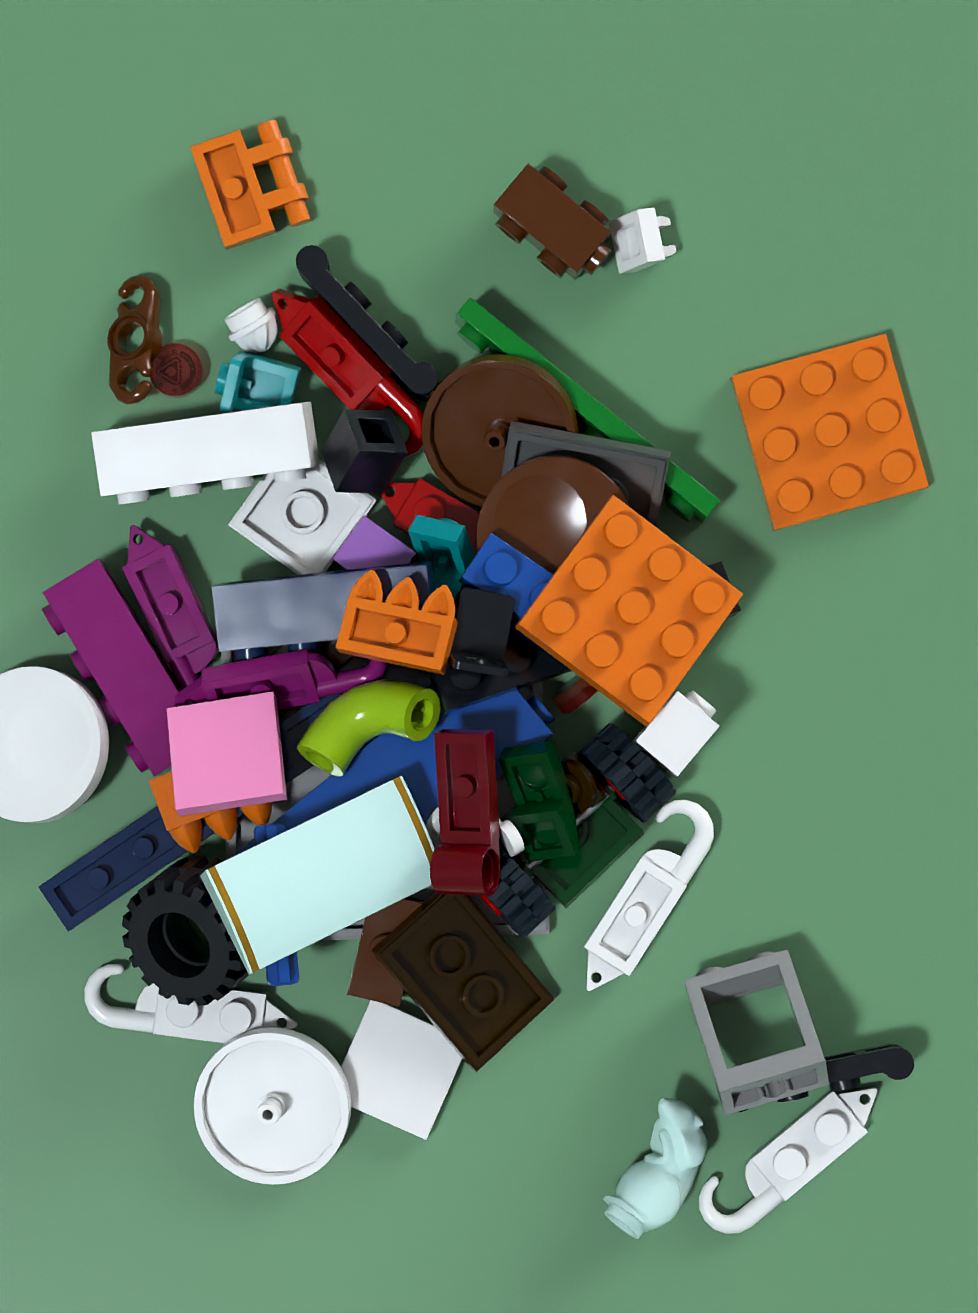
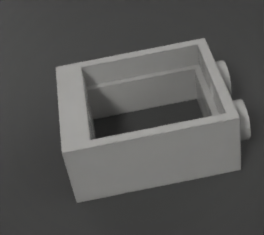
[684,949,829,1115]

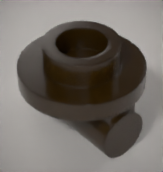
[561,752,609,813]

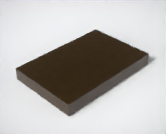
[371,892,555,1072]

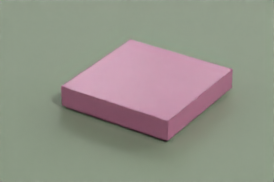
[166,692,287,816]

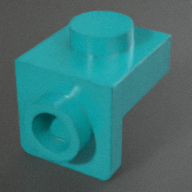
[215,351,302,413]
[408,515,475,605]

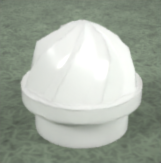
[224,298,278,353]

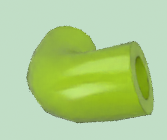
[297,679,441,777]

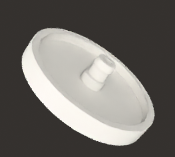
[0,666,109,823]
[194,1027,351,1185]

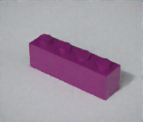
[42,559,181,777]

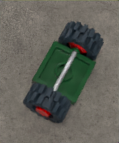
[479,723,676,939]

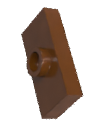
[347,896,425,1007]

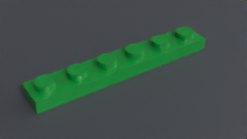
[455,297,720,524]

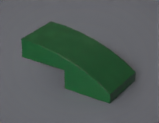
[498,741,580,862]

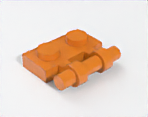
[190,120,311,250]

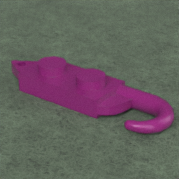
[122,525,219,690]
[175,649,387,710]

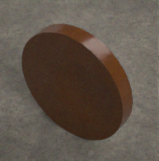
[421,354,578,507]
[477,455,629,574]

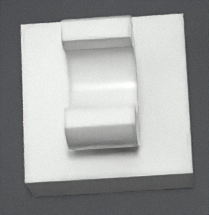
[609,208,676,274]

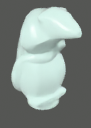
[603,1098,708,1239]

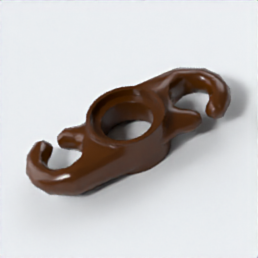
[107,275,162,404]

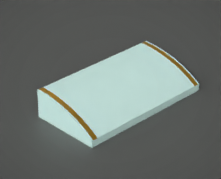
[200,776,434,975]

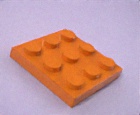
[730,333,929,531]
[515,495,743,726]

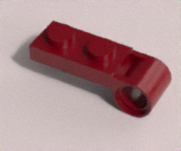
[430,729,500,896]

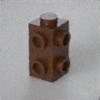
[494,163,612,280]

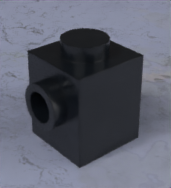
[321,409,408,494]

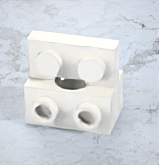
[632,690,719,776]

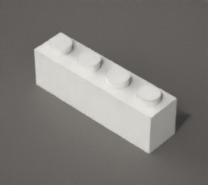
[91,401,320,504]

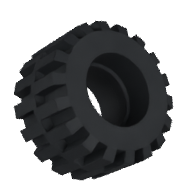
[122,855,249,1006]

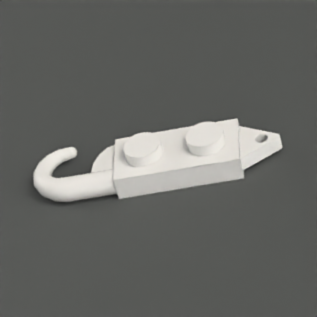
[584,800,714,991]
[84,964,298,1043]
[699,1087,877,1234]

